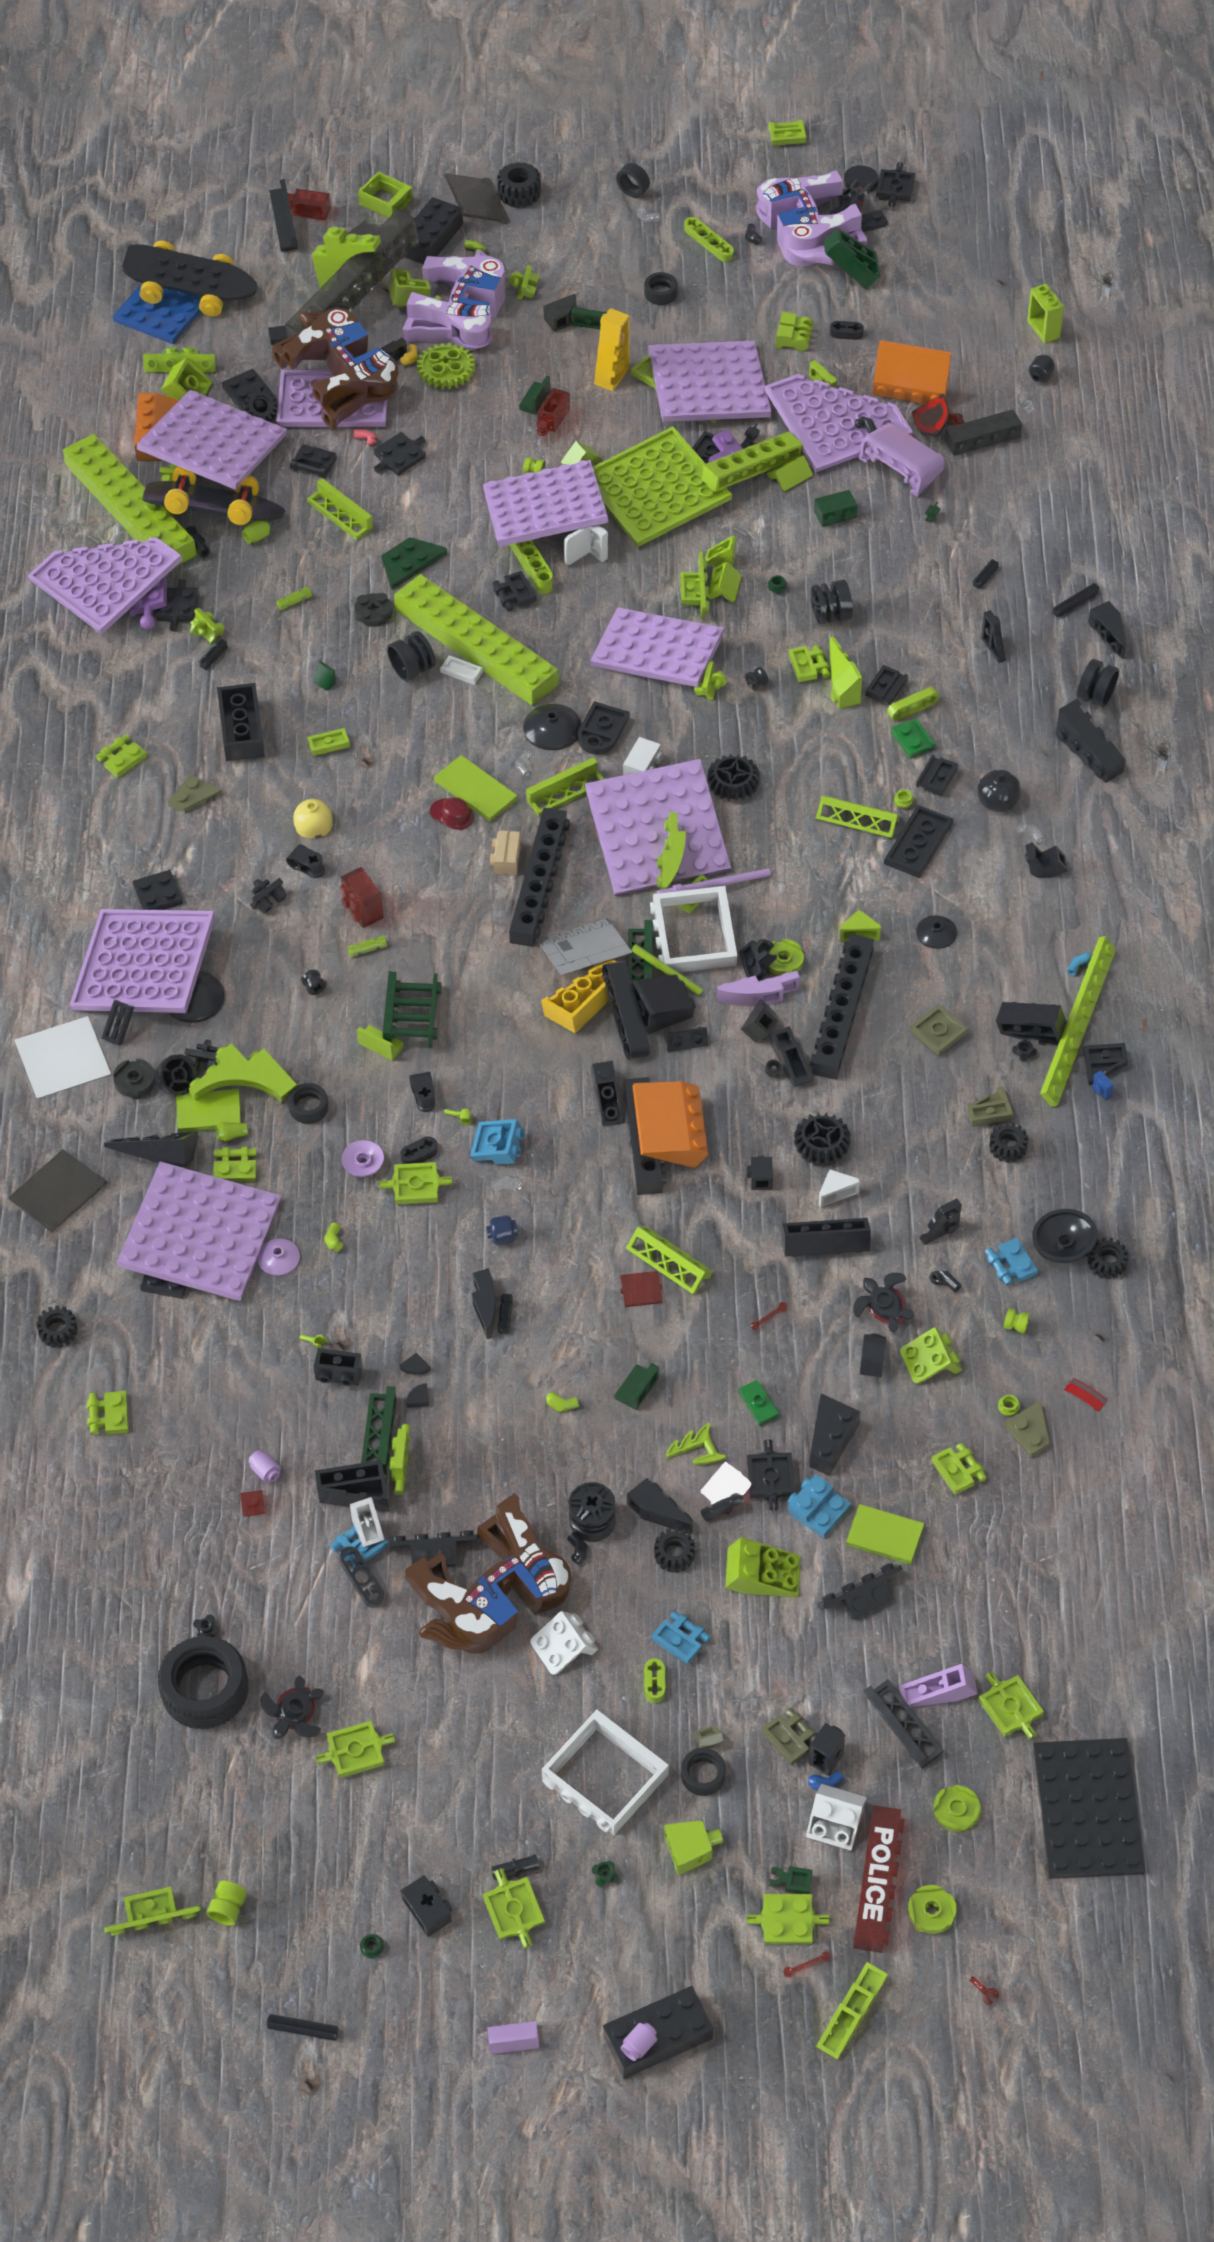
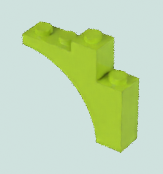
[311,227,381,293]
[189,1043,297,1103]

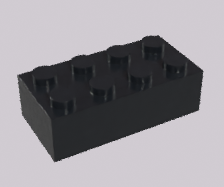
[397,197,464,265]
[217,683,265,761]
[603,1986,713,2079]

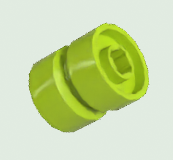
[206,1880,248,1926]

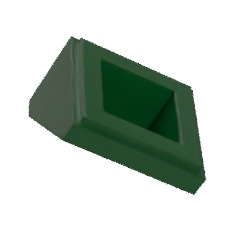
[313,661,336,691]

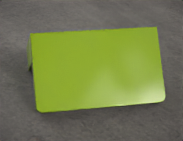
[767,455,813,491]
[708,561,742,603]
[357,1025,404,1061]

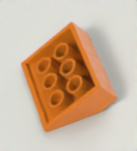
[873,340,952,404]
[134,393,179,461]
[632,1081,708,1168]

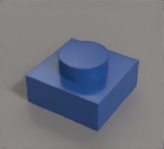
[1092,1071,1114,1100]

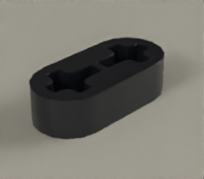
[830,321,864,340]
[400,1136,438,1164]

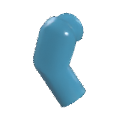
[1067,952,1092,976]

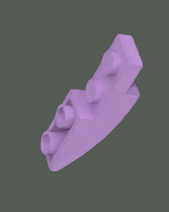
[717,971,800,1006]

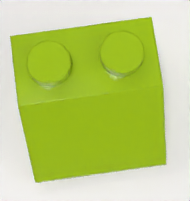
[160,357,213,400]

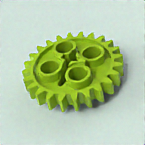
[417,342,475,390]

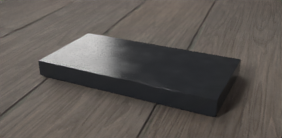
[884,805,954,878]

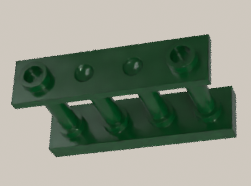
[382,971,442,1048]

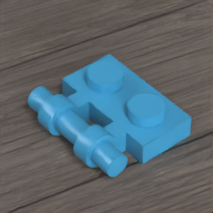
[985,1238,1038,1286]
[329,1524,388,1571]
[651,1610,711,1665]

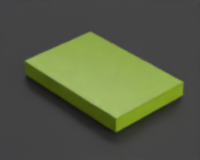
[176,1089,241,1132]
[846,1504,924,1565]

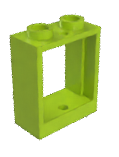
[358,172,413,220]
[1027,284,1064,343]

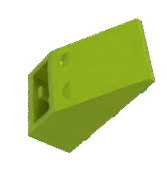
[725,1537,800,1597]

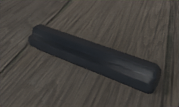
[1052,583,1100,617]
[267,2014,339,2041]

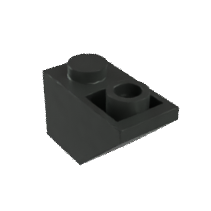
[543,294,577,332]
[741,999,778,1042]

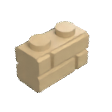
[490,830,522,875]

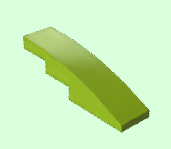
[816,1962,889,2060]

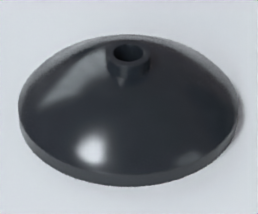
[523,704,581,750]
[169,971,224,1023]
[1032,1209,1098,1263]

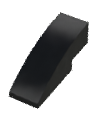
[768,1026,814,1087]
[471,1268,496,1339]

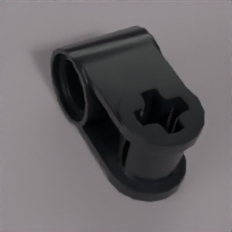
[286,844,325,878]
[409,1071,435,1112]

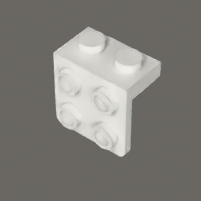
[564,525,608,566]
[530,1611,598,1675]

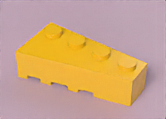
[594,308,630,391]
[541,959,617,1034]

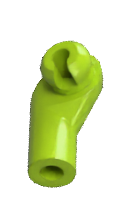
[324,1222,343,1252]

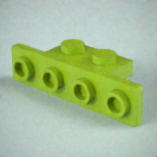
[143,347,216,372]
[680,551,709,619]
[104,1886,201,1936]

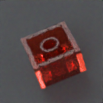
[340,866,384,928]

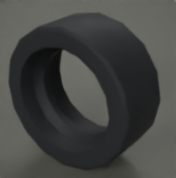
[616,163,650,198]
[644,272,678,305]
[288,1083,328,1124]
[681,1748,726,1796]

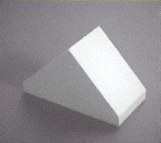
[819,1170,860,1208]
[350,1497,384,1547]

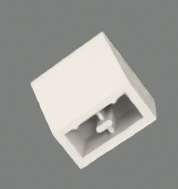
[806,1784,867,1851]

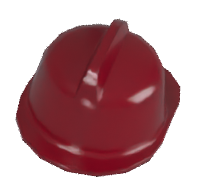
[429,797,474,830]

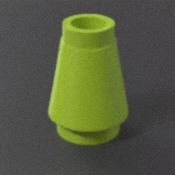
[216,1122,248,1142]

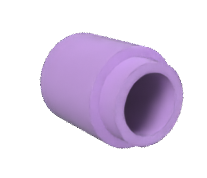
[248,1450,281,1483]
[621,2023,657,2061]

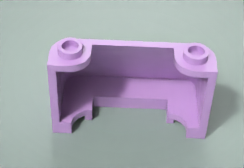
[858,423,945,497]

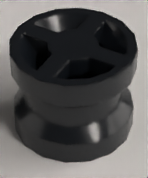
[745,667,769,691]
[301,969,326,995]

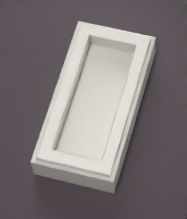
[440,655,483,685]

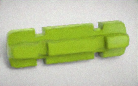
[276,587,312,610]
[347,935,387,957]

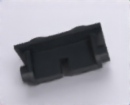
[664,1026,708,1052]

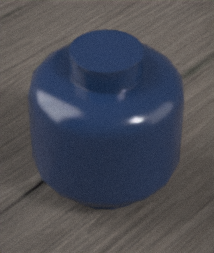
[486,1215,518,1245]

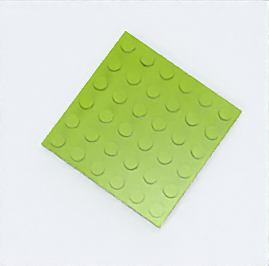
[593,426,732,548]

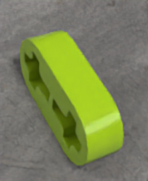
[644,1658,665,1703]

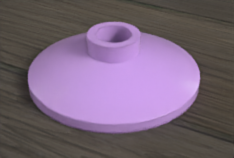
[342,1140,384,1177]
[257,1239,300,1276]

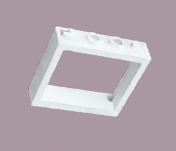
[650,886,737,974]
[542,1709,669,1835]

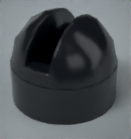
[765,1059,782,1078]

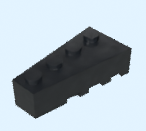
[1056,698,1126,783]

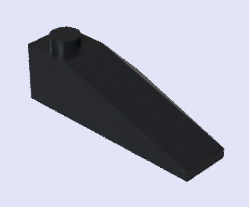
[104,1131,198,1167]

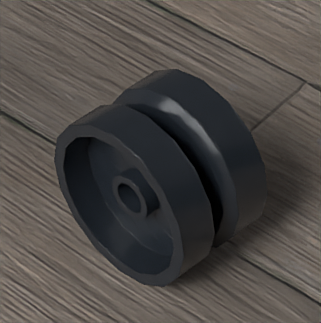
[1077,659,1120,708]

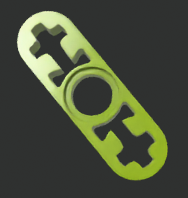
[887,687,940,721]

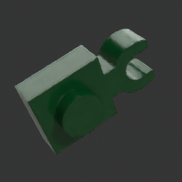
[769,1866,813,1894]

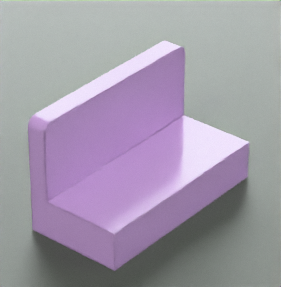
[487,2021,539,2054]

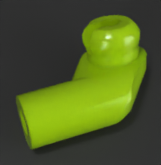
[464,240,486,254]
[546,1392,579,1412]

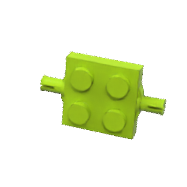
[379,1162,452,1205]
[390,1424,411,1495]
[978,1671,1044,1740]
[315,1720,395,1779]
[482,1868,545,1949]
[747,1894,829,1944]

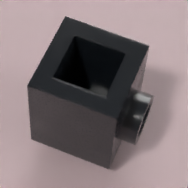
[747,1156,773,1190]

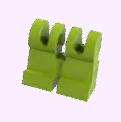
[775,311,814,351]

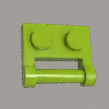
[768,119,806,146]

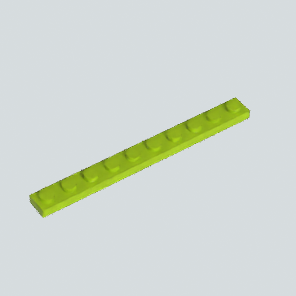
[1040,936,1116,1107]

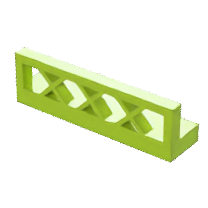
[307,478,373,540]
[526,757,604,817]
[816,795,900,838]
[626,1226,714,1294]

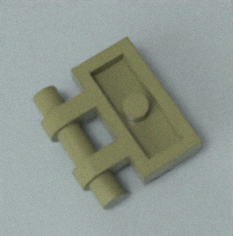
[761,1708,817,1766]

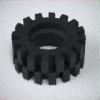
[243,388,278,422]
[989,1122,1028,1163]
[1088,1237,1129,1279]
[36,1305,78,1348]
[654,1528,695,1573]

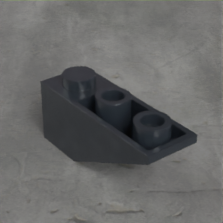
[1088,601,1126,659]
[591,1061,623,1126]
[627,1478,693,1534]

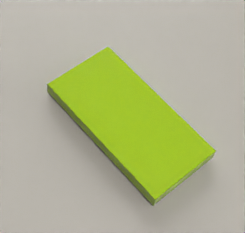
[434,755,518,822]

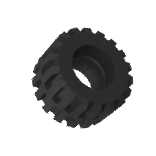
[497,162,541,208]

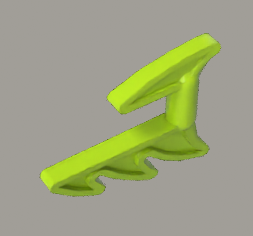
[666,1423,726,1465]

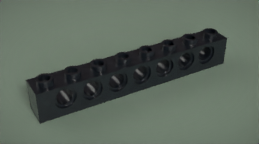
[509,807,570,947]
[810,934,874,1080]

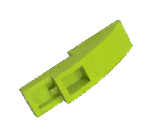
[657,812,686,890]

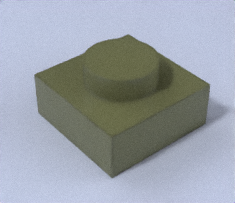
[694,1725,724,1748]

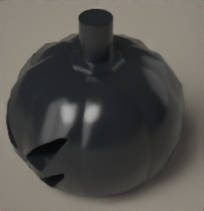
[977,770,1021,812]

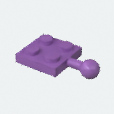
[129,577,167,630]

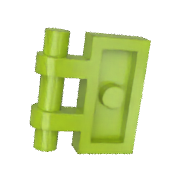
[788,645,830,682]
[96,734,147,778]
[213,1146,257,1183]
[87,1390,129,1435]
[931,1443,987,1495]

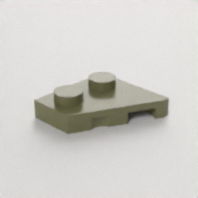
[168,775,222,813]
[967,1086,1013,1127]
[1004,1401,1050,1458]

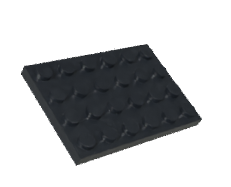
[1033,1738,1145,1879]

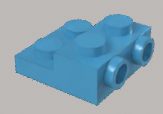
[470,1119,525,1164]
[787,1474,851,1539]

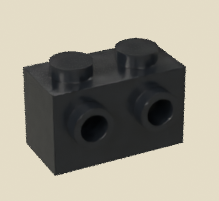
[314,1348,363,1386]

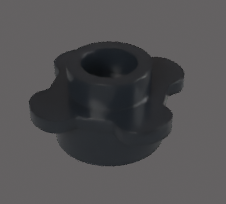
[744,423,760,442]
[1012,1040,1037,1062]
[193,1615,219,1637]

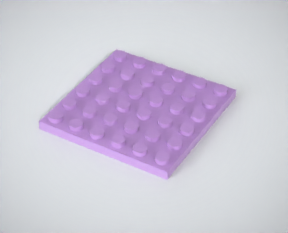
[648,341,771,422]
[137,390,287,490]
[482,460,608,547]
[585,759,731,896]
[69,909,216,1013]
[117,1162,281,1301]

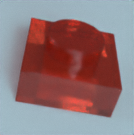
[240,1490,265,1517]

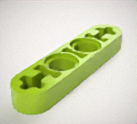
[684,217,734,262]

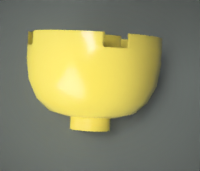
[293,799,333,839]

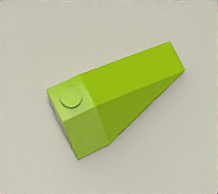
[829,636,862,709]

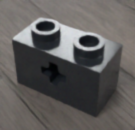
[809,1723,846,1776]
[400,1875,453,1937]

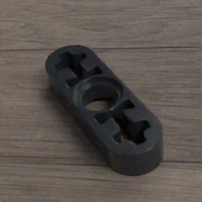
[339,1546,384,1608]

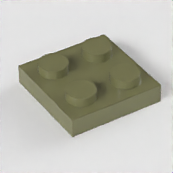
[909,1004,968,1056]

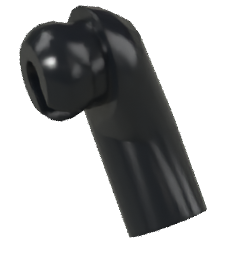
[745,223,762,245]

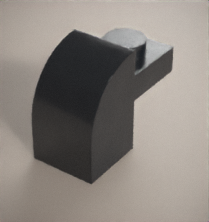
[1025,842,1068,878]
[860,1333,887,1377]

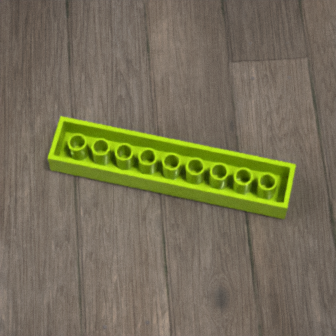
[63,433,196,567]
[394,574,559,706]

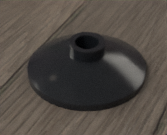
[916,915,957,949]

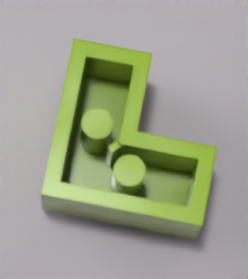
[388,269,431,307]

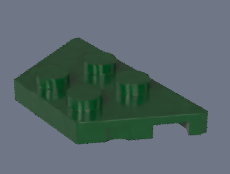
[381,537,447,590]

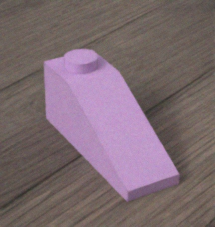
[899,1664,978,1708]

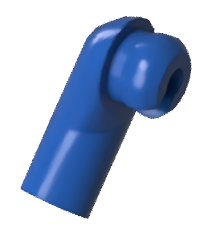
[808,1771,844,1791]

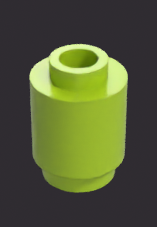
[242,521,271,544]

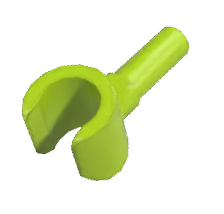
[444,1109,472,1125]
[299,1334,330,1349]

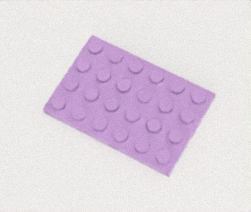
[276,370,388,427]
[590,607,724,687]

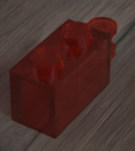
[288,188,331,221]
[536,388,570,436]

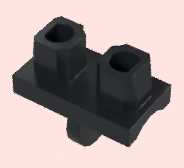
[250,878,287,914]
[184,1039,218,1072]

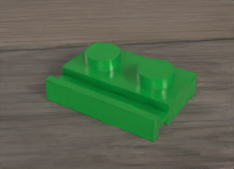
[891,718,935,759]

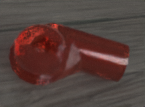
[947,413,964,425]

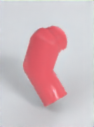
[354,429,378,446]

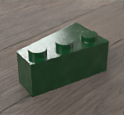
[824,228,880,289]

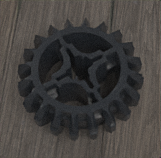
[707,753,760,802]
[794,1112,851,1166]

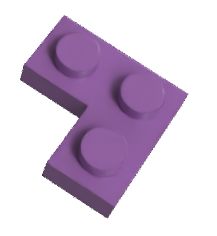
[708,429,743,462]

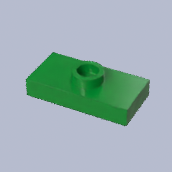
[738,1380,779,1426]

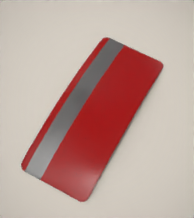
[1064,1378,1107,1412]

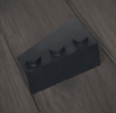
[996,1002,1067,1046]
[809,1393,861,1476]
[315,1460,389,1512]

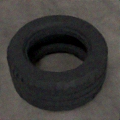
[158,1636,249,1729]

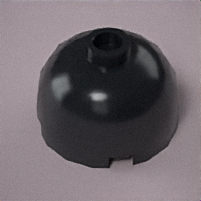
[155,1054,199,1096]

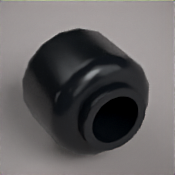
[1028,355,1055,382]

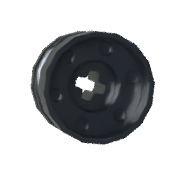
[811,579,853,624]
[387,631,436,681]
[568,1482,616,1542]

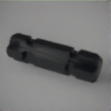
[973,559,999,589]
[199,639,228,670]
[498,1293,513,1334]
[701,1491,744,1521]

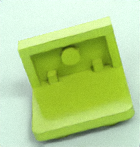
[900,1327,962,1384]

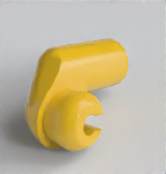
[400,344,418,366]

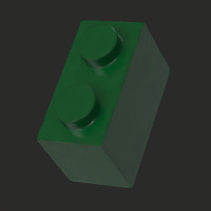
[814,490,857,527]

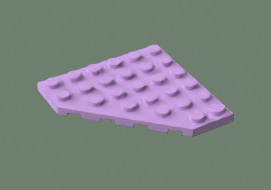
[765,374,913,473]
[28,537,183,635]

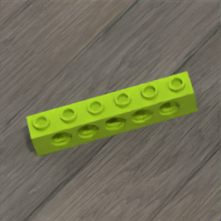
[701,431,803,492]

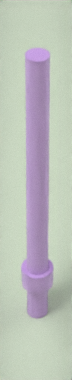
[657,868,771,894]

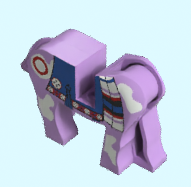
[756,170,867,266]
[402,250,506,350]

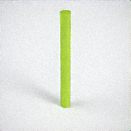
[631,944,703,996]

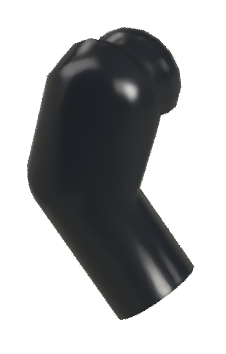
[855,416,877,434]
[929,1271,962,1292]
[567,1532,588,1564]

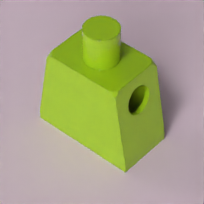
[664,1820,723,1875]

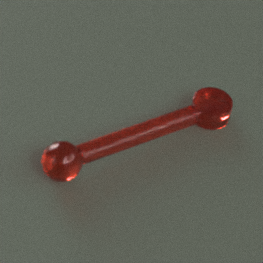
[750,1302,787,1330]
[783,1951,831,1978]

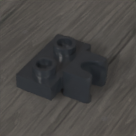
[739,939,777,982]

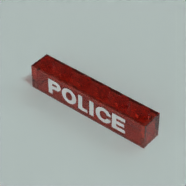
[853,1805,905,1953]

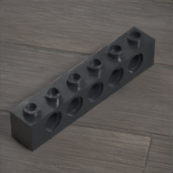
[624,1077,666,1195]

